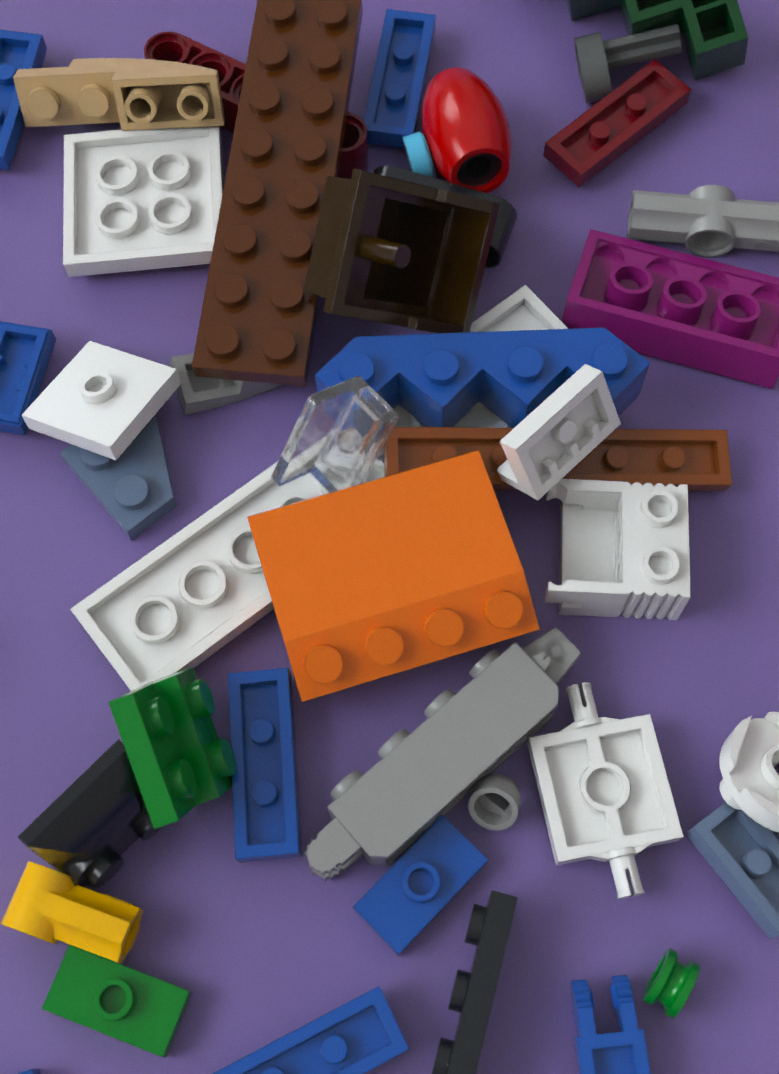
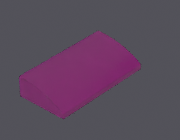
[561,229,779,389]

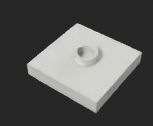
[22,341,182,460]

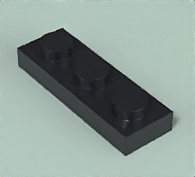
[432,890,518,1074]

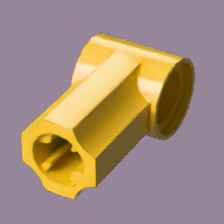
[1,861,144,964]

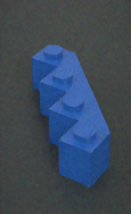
[315,327,650,442]

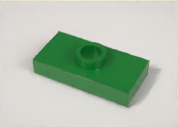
[42,944,192,1058]

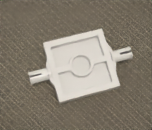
[527,682,684,899]

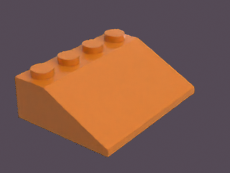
[247,450,540,702]

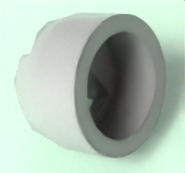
[468,774,521,830]

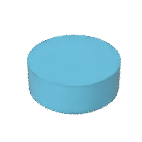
[402,131,437,179]

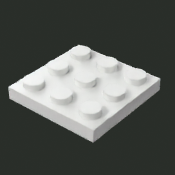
[63,126,224,277]

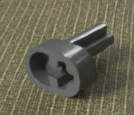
[574,24,682,104]

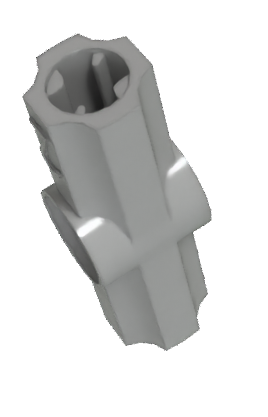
[627,185,779,257]

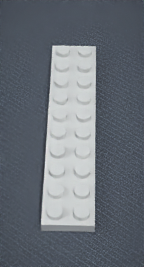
[70,285,568,691]

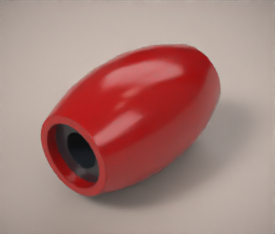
[422,67,512,193]

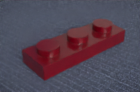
[543,59,691,187]

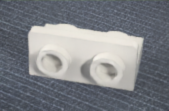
[497,364,621,501]

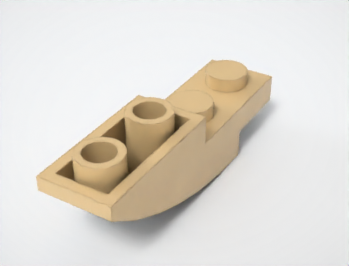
[13,58,225,131]

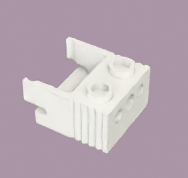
[545,479,691,621]

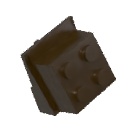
[304,168,500,333]

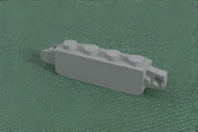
[304,627,581,881]

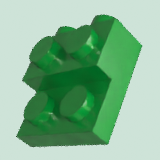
[108,667,236,829]

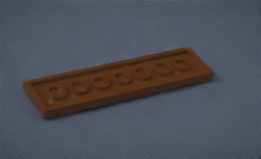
[192,0,363,387]

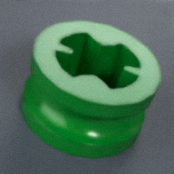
[642,948,700,1019]

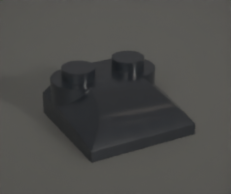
[18,739,163,888]

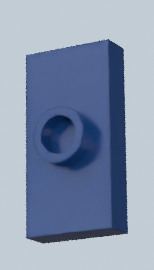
[0,321,56,435]
[353,815,488,956]

